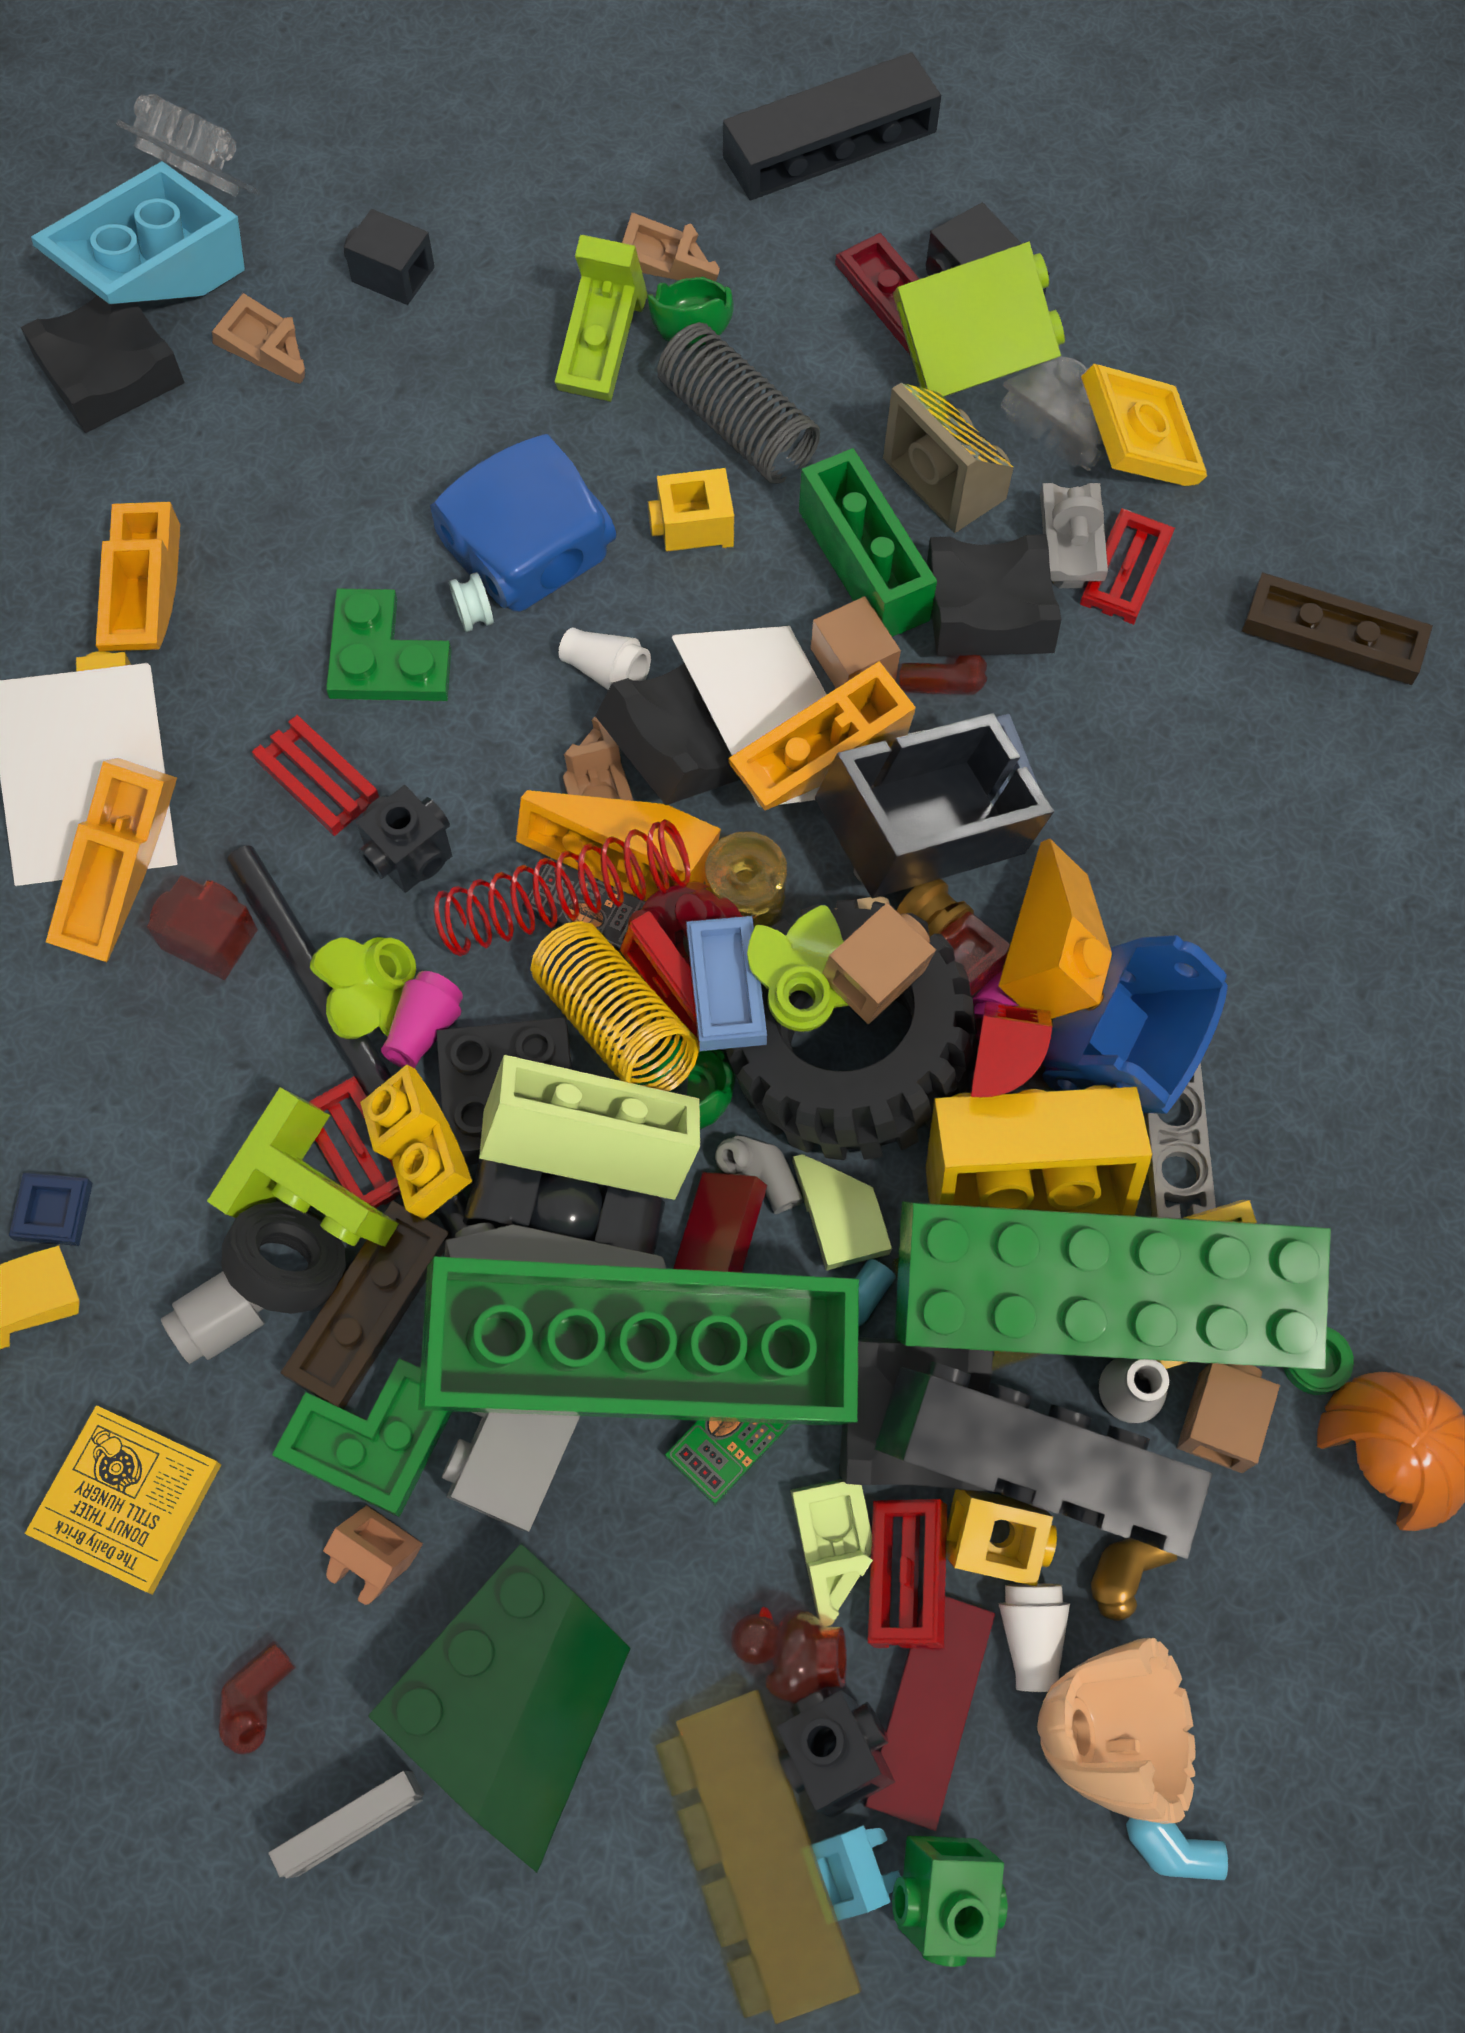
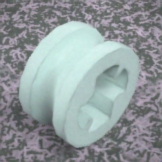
[449,572,494,632]

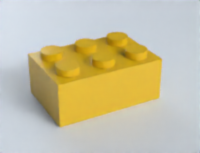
[926,1085,1152,1215]

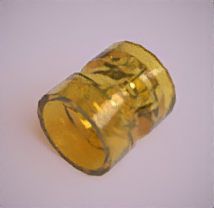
[705,832,787,928]

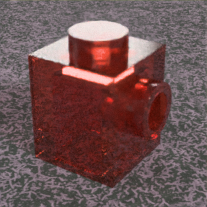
[147,875,258,980]

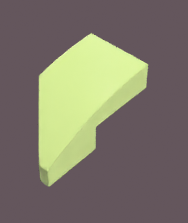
[792,1154,892,1270]
[790,1479,873,1627]

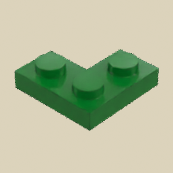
[326,588,452,701]
[272,1358,453,1518]

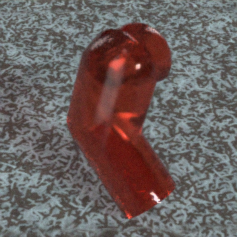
[899,655,987,695]
[219,1640,296,1755]

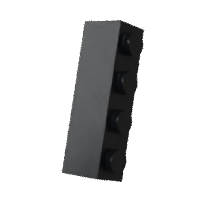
[723,52,941,201]

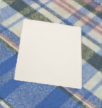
[672,626,874,807]
[0,663,177,886]

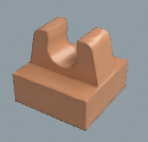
[323,1505,423,1605]

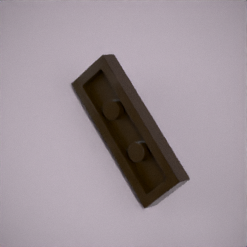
[1241,572,1433,685]
[280,1201,451,1410]

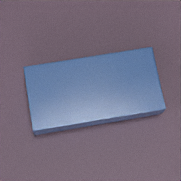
[687,916,767,1051]

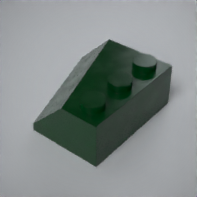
[368,1544,631,1873]

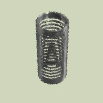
[657,322,820,484]

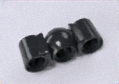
[463,1159,665,1255]

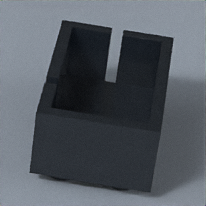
[814,713,1054,899]

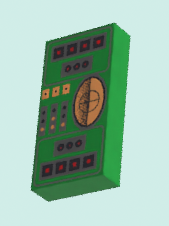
[665,1421,792,1506]

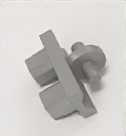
[1040,483,1108,588]

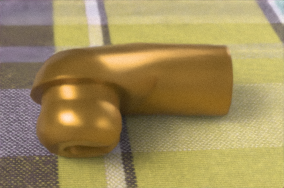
[1091,1538,1177,1621]

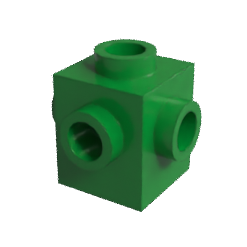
[892,1835,1008,1967]

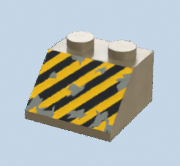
[883,383,1014,533]

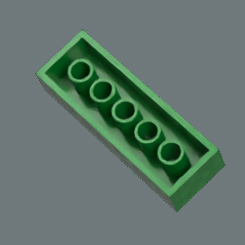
[895,1201,1331,1370]
[418,1256,859,1426]

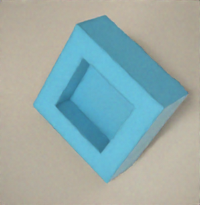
[802,1825,901,1924]

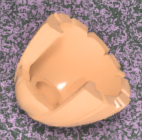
[1037,1638,1196,1824]

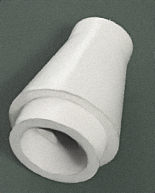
[559,628,651,690]
[1099,1358,1169,1423]
[999,1583,1070,1692]

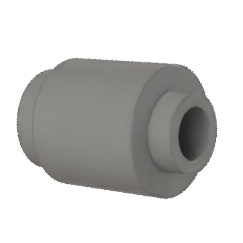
[161,1271,265,1364]

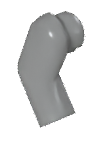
[715,1136,804,1214]

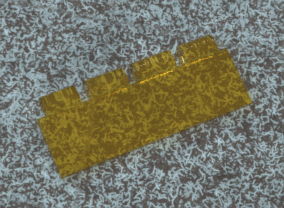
[656,1690,862,2024]

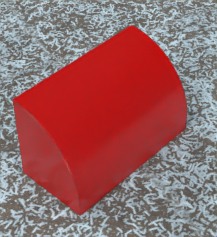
[971,1001,1052,1098]

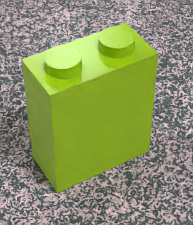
[893,241,1065,397]

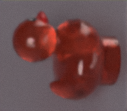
[731,1607,847,1704]

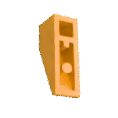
[728,661,916,810]
[516,790,721,901]
[998,839,1112,1019]

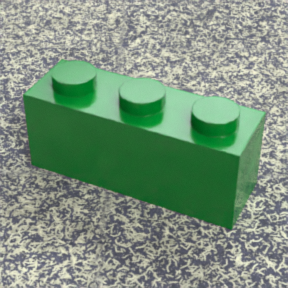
[799,448,937,637]

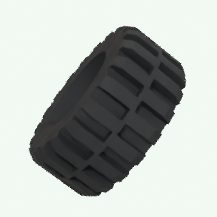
[726,900,977,1160]

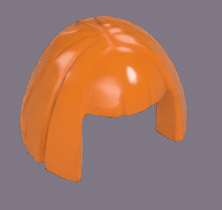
[1317,1372,1465,1531]

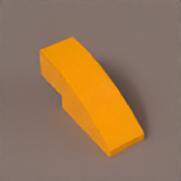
[96,502,180,652]
[46,758,177,962]

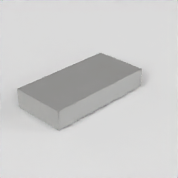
[268,1771,424,1879]

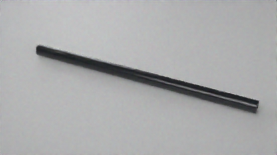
[227,846,468,1239]

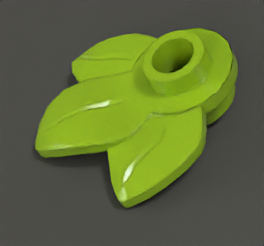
[747,905,848,1032]
[310,937,416,1039]

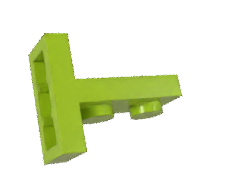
[555,234,648,402]
[207,1087,399,1247]

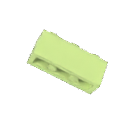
[479,1055,700,1200]

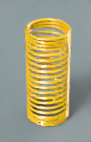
[530,921,699,1092]

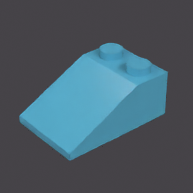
[31,161,245,304]

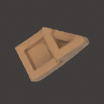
[622,213,720,281]
[212,293,305,384]
[563,717,633,801]

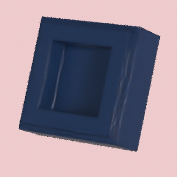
[9,1173,93,1246]

